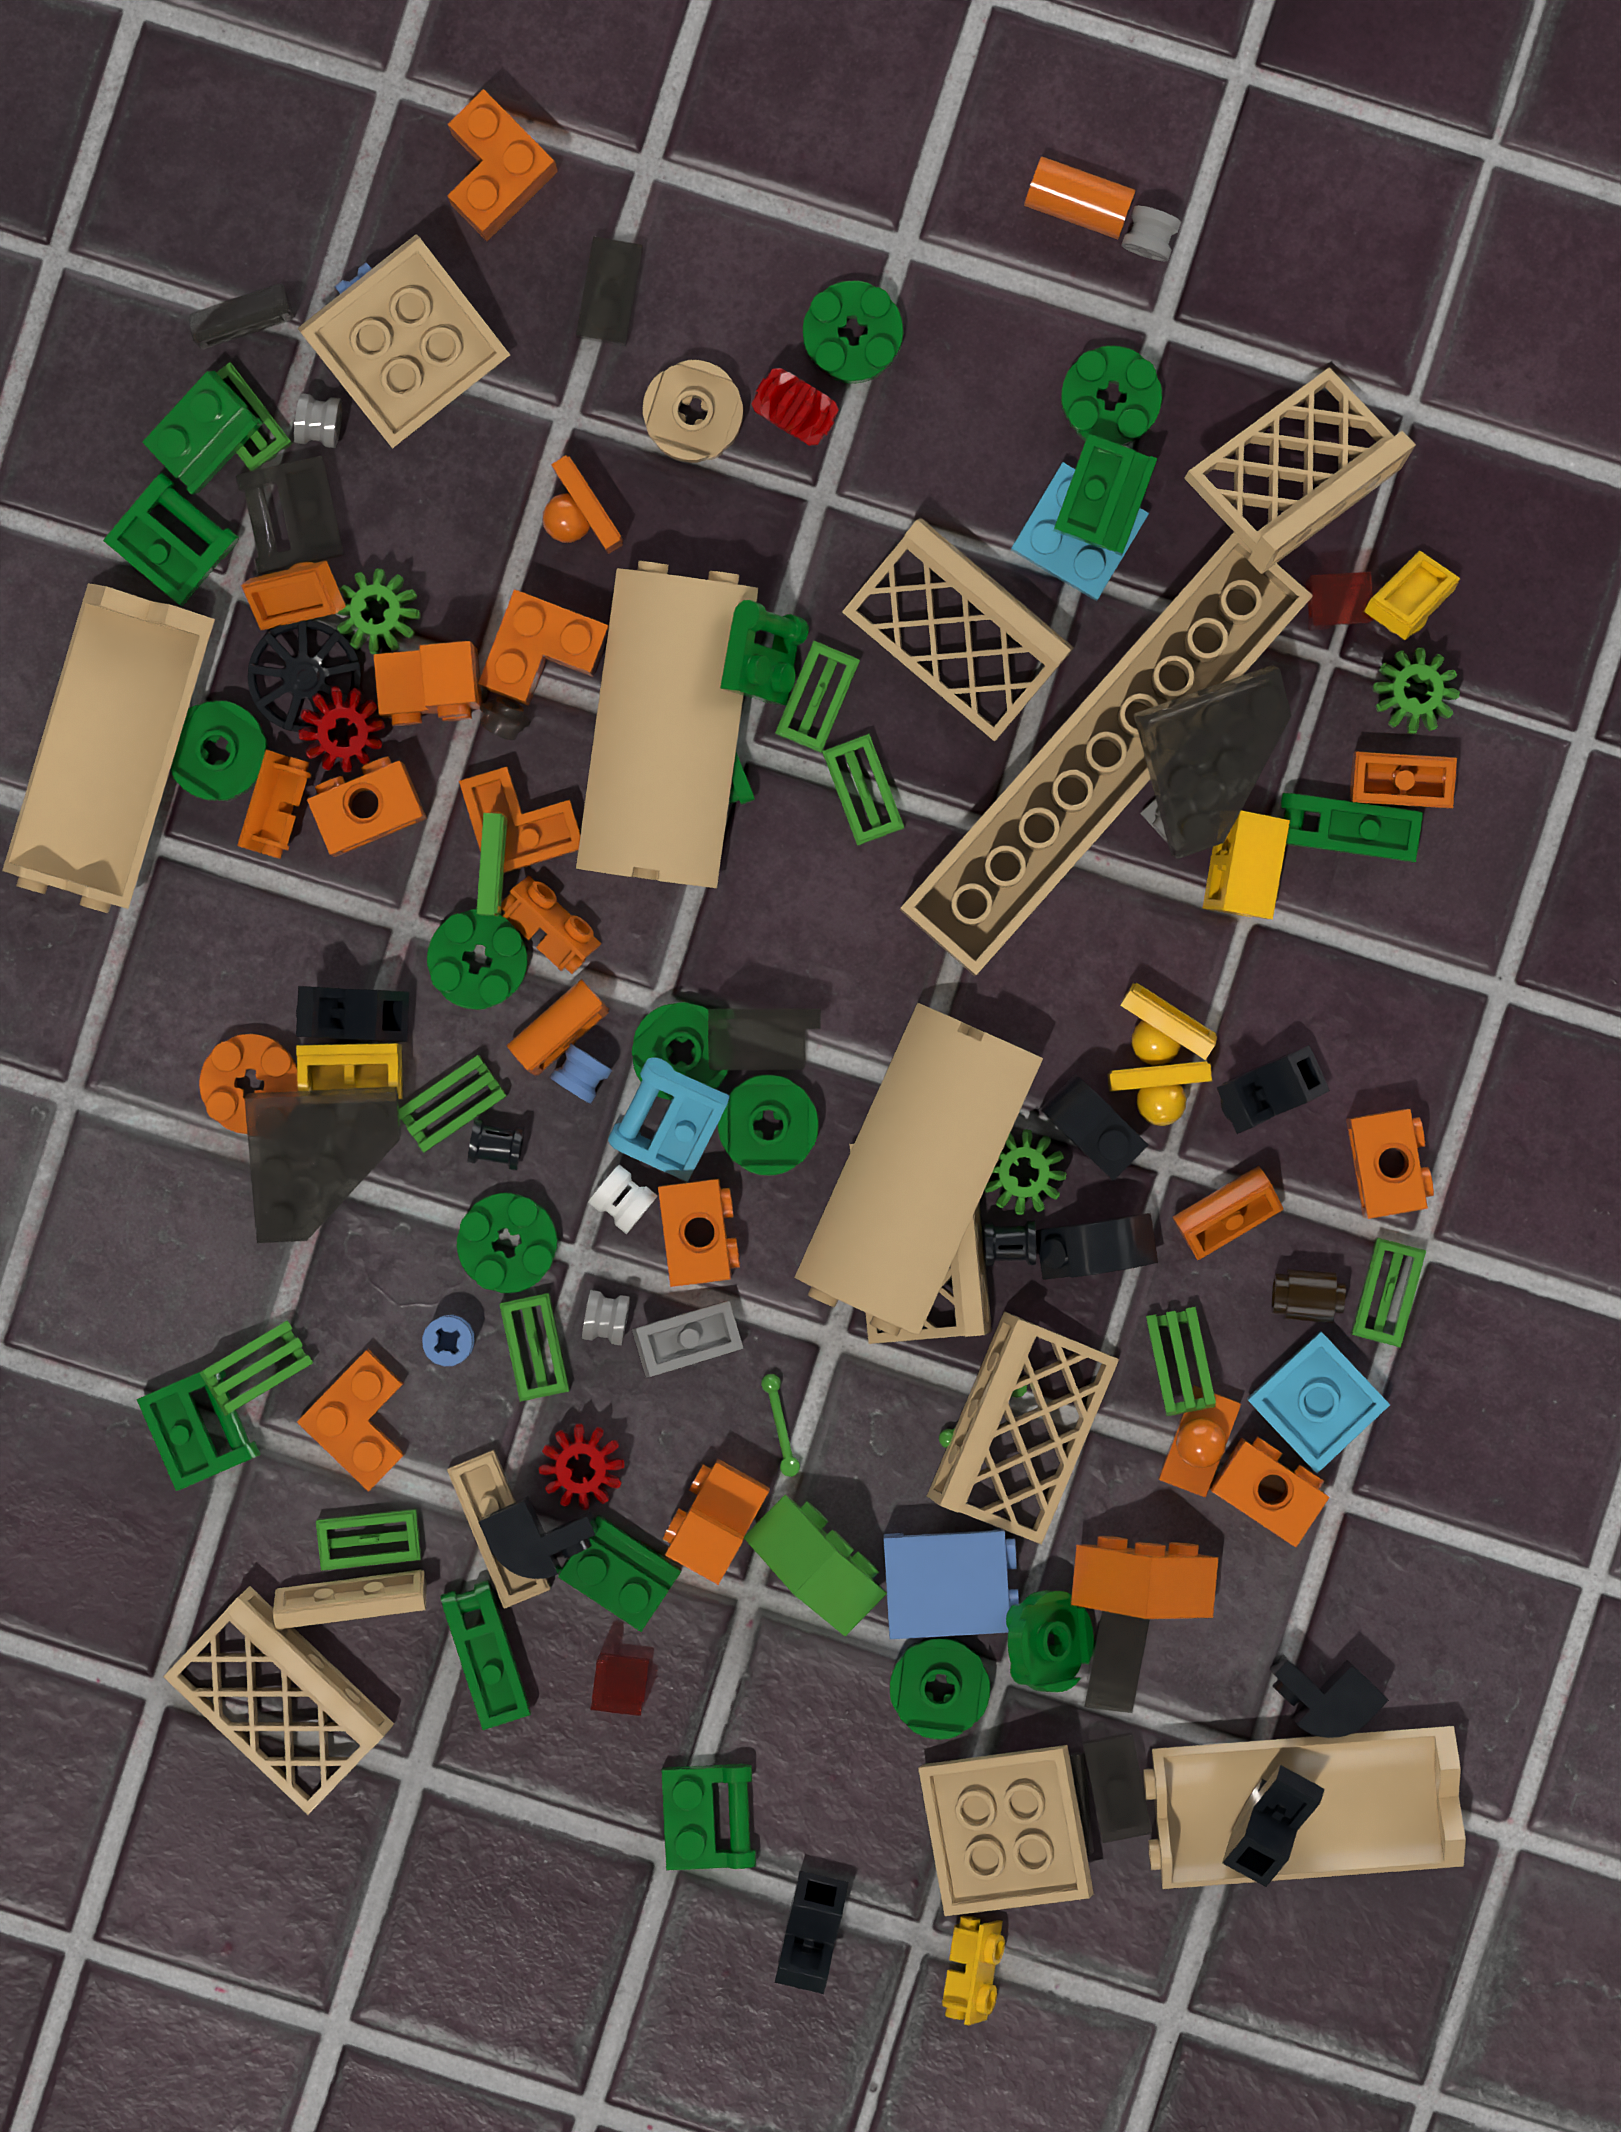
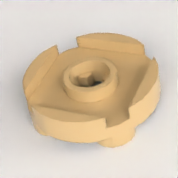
[643,360,743,463]

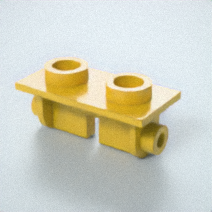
[942,1916,1005,2026]

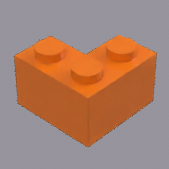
[447,89,558,241]
[478,589,609,706]
[374,641,483,726]
[662,1458,770,1585]
[1071,1536,1218,1619]

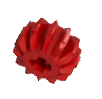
[751,368,839,446]
[298,686,384,772]
[539,1423,625,1510]

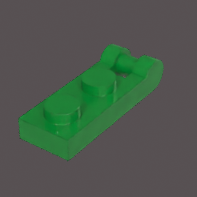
[1280,793,1423,863]
[440,1580,532,1730]

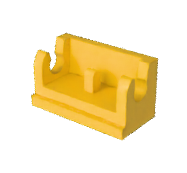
[1202,810,1290,920]
[296,1043,403,1101]

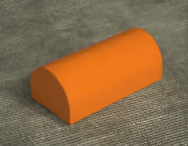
[1024,156,1136,239]
[1350,751,1457,808]
[506,979,610,1075]
[1172,1165,1284,1260]

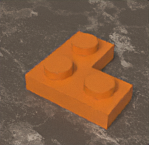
[459,766,581,873]
[297,1349,405,1492]

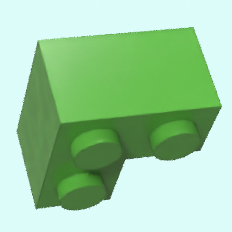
[744,1494,887,1637]

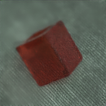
[1306,572,1374,630]
[591,1653,650,1716]

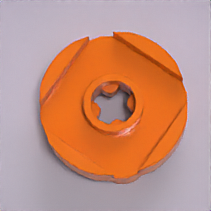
[199,1034,300,1134]

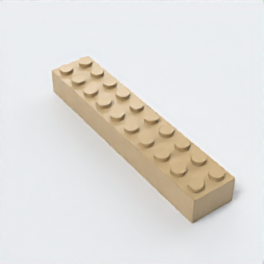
[900,532,1313,976]

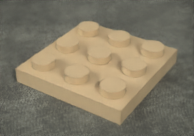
[297,234,510,449]
[918,1745,1094,1916]

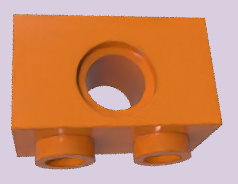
[307,756,427,857]
[1346,1109,1434,1219]
[658,1178,740,1287]
[1209,1436,1330,1547]

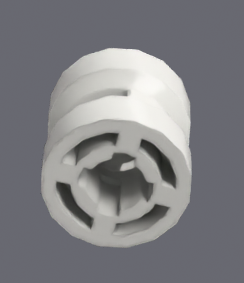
[588,1164,658,1234]

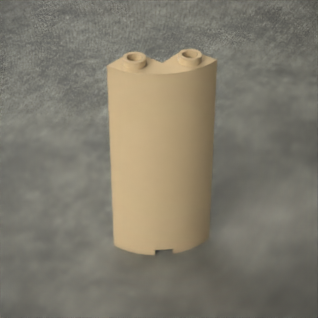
[576,561,758,888]
[2,583,215,913]
[794,1003,1043,1336]
[1143,1726,1466,1889]

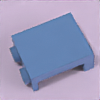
[884,1528,1019,1639]

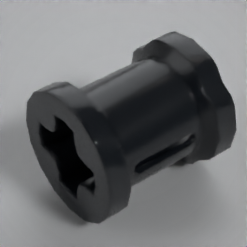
[467,1119,525,1170]
[984,1220,1036,1266]

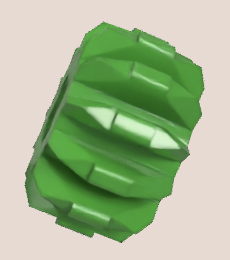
[336,568,421,655]
[1372,648,1460,734]
[984,1129,1066,1215]

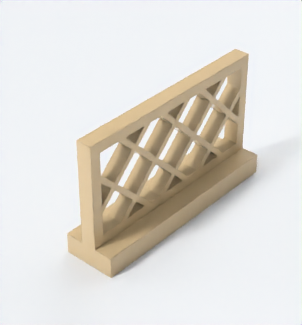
[1185,367,1416,574]
[842,519,1074,741]
[849,1144,992,1344]
[927,1311,1119,1544]
[163,1586,394,1815]

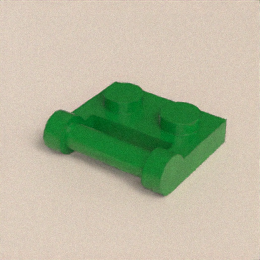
[103,473,239,607]
[720,600,809,706]
[136,1370,261,1491]
[661,1764,757,1871]

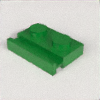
[142,371,263,495]
[1053,433,1157,556]
[558,1515,682,1632]

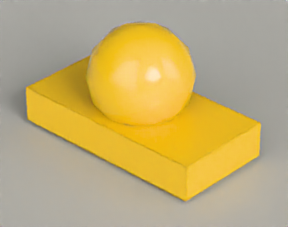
[1364,551,1460,640]
[1120,982,1217,1065]
[1107,1061,1212,1126]

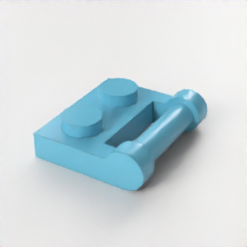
[608,1057,730,1182]

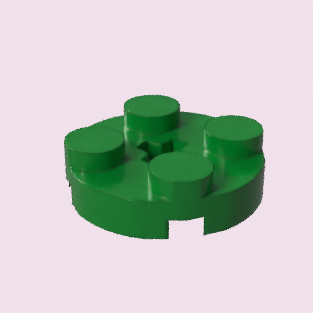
[803,281,903,384]
[1061,346,1162,446]
[170,701,268,801]
[427,909,528,1010]
[632,1002,732,1100]
[718,1075,819,1176]
[457,1193,558,1293]
[1006,1590,1094,1692]
[890,1637,990,1740]

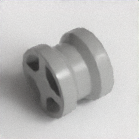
[1121,205,1181,262]
[294,393,342,448]
[582,1290,630,1346]

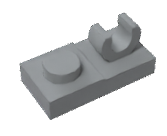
[632,1300,743,1378]

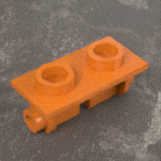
[237,750,311,859]
[501,876,602,974]

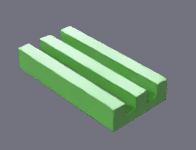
[216,362,293,474]
[775,641,860,753]
[822,734,904,846]
[476,813,507,917]
[395,1055,507,1153]
[1350,1237,1426,1348]
[499,1293,570,1402]
[1146,1307,1216,1417]
[200,1320,313,1416]
[316,1509,422,1571]

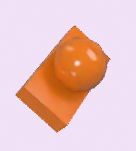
[542,455,623,554]
[241,560,346,631]
[1158,1385,1241,1498]

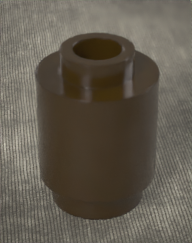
[1271,1269,1346,1323]

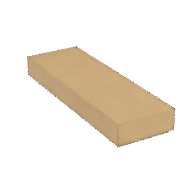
[447,1449,551,1609]
[273,1570,427,1630]

